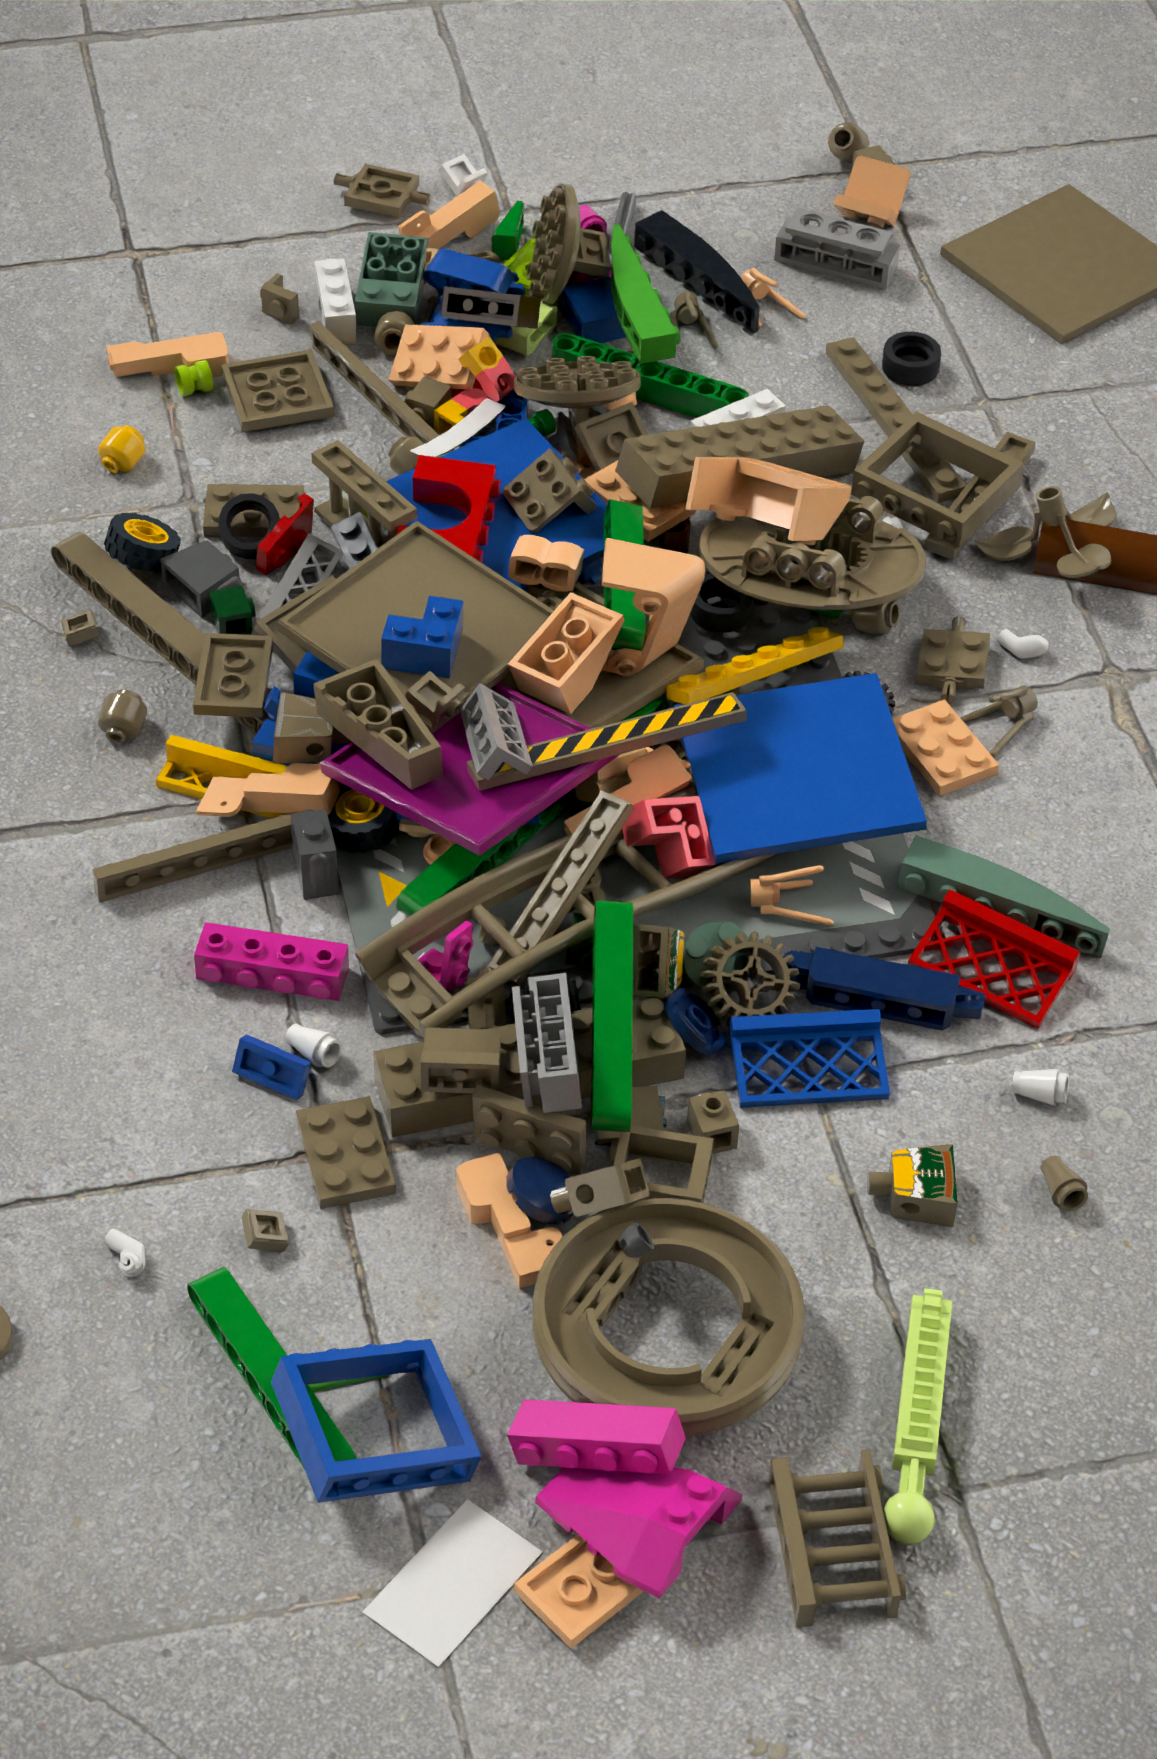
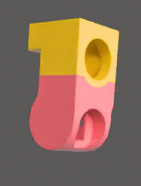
[458,336,516,402]
[434,388,488,435]

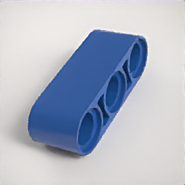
[423,248,514,294]

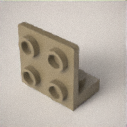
[421,1028,501,1093]

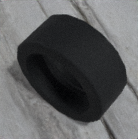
[882,331,942,386]
[218,493,280,559]
[690,574,754,633]

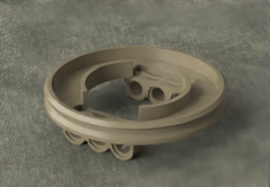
[532,1198,805,1436]

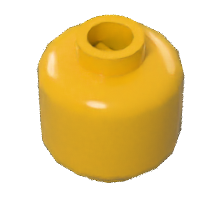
[98,425,146,473]

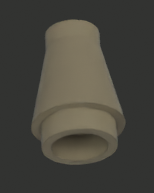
[1040,1156,1088,1211]

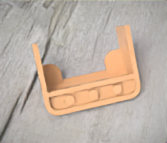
[685,457,852,545]
[601,538,705,676]

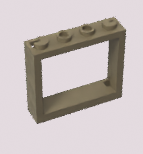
[851,411,1024,548]

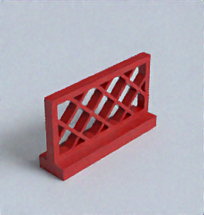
[908,889,1080,1029]

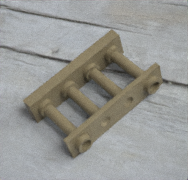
[311,440,417,548]
[768,1449,906,1627]

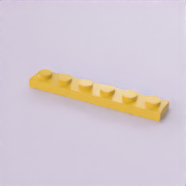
[666,627,844,705]

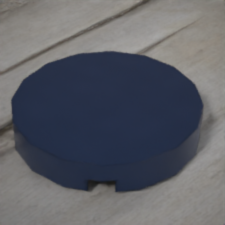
[664,988,726,1056]
[506,1157,574,1224]

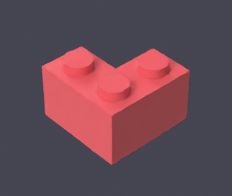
[622,796,716,879]

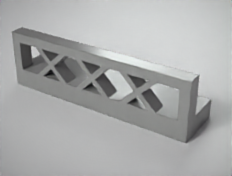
[251,533,343,635]
[460,683,533,781]

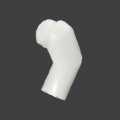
[997,629,1049,659]
[104,1228,146,1277]

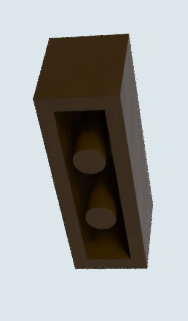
[441,286,541,329]

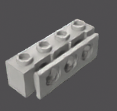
[774,208,900,289]
[512,973,582,1113]

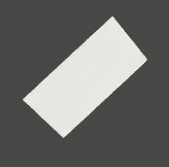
[362,1499,543,1667]

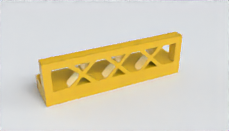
[156,735,290,818]

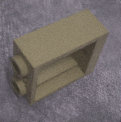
[609,1125,714,1203]

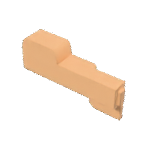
[398,181,499,249]
[106,332,228,377]
[564,744,690,836]
[196,763,340,817]
[456,1153,563,1289]

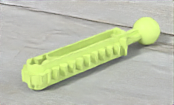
[883,1288,953,1545]

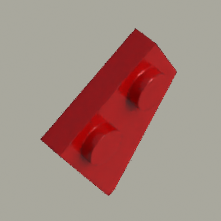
[256,493,314,576]

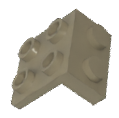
[502,448,598,533]

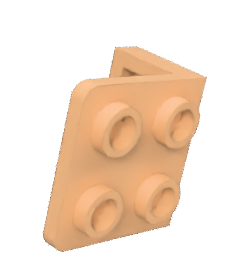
[833,156,911,228]

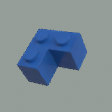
[381,595,463,678]

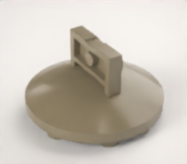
[526,183,611,305]
[514,356,641,446]

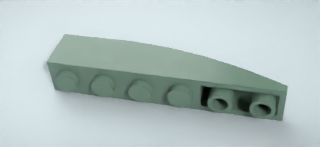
[897,835,1110,958]

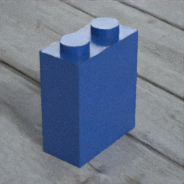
[561,276,626,343]

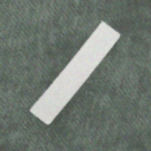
[410,399,505,457]

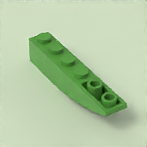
[610,224,680,364]

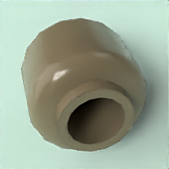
[828,122,869,163]
[374,311,415,356]
[388,436,425,475]
[848,600,900,635]
[98,689,147,743]

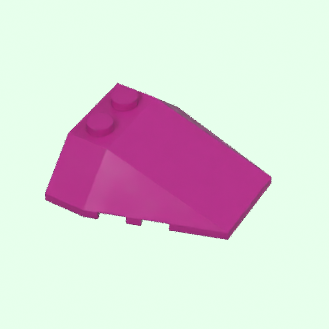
[535,1467,742,1598]

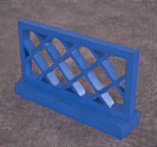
[729,1009,890,1108]

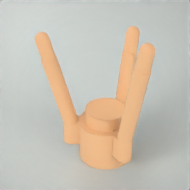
[741,268,805,329]
[750,865,834,926]

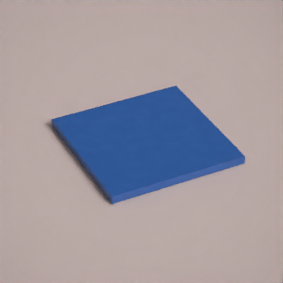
[386,418,607,593]
[674,673,927,863]

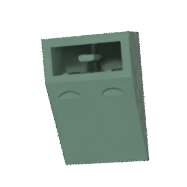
[355,232,428,327]

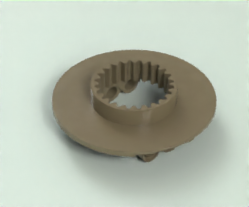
[699,496,926,610]

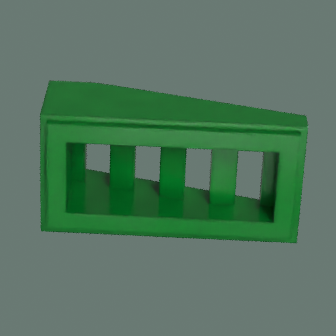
[492,201,524,260]

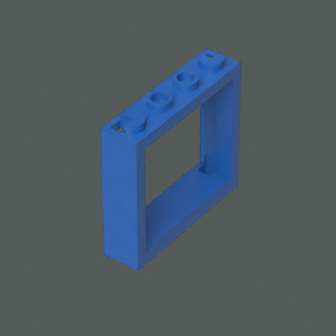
[271,1339,482,1503]

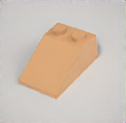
[508,592,625,714]

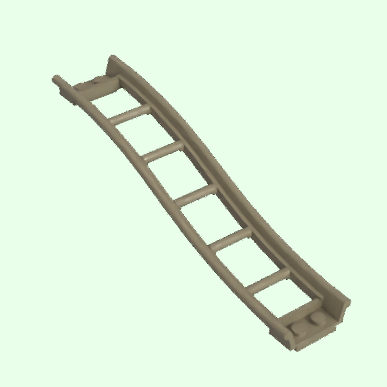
[355,784,776,1038]

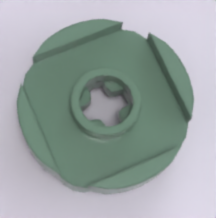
[682,921,750,995]

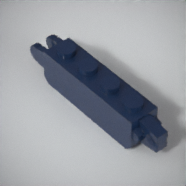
[783,947,985,1031]

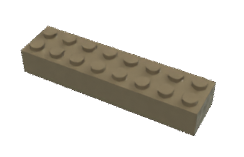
[615,406,865,509]
[373,997,686,1137]

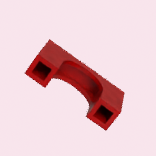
[396,455,501,563]

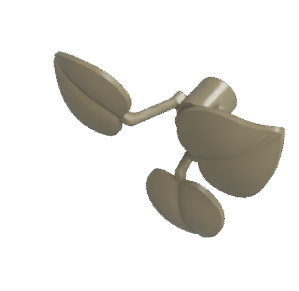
[975,486,1117,578]

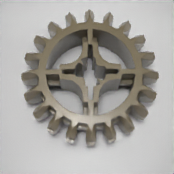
[700,931,800,1027]

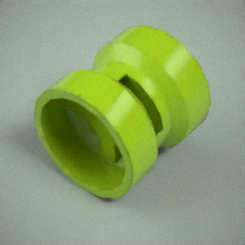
[174,360,213,397]

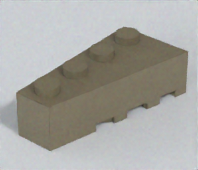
[313,658,444,790]

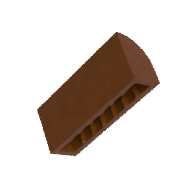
[1033,519,1157,595]

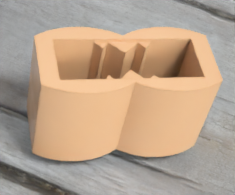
[508,535,584,592]

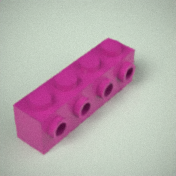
[194,922,349,1001]
[507,1399,686,1475]

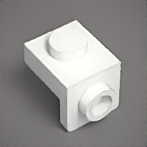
[438,154,488,196]

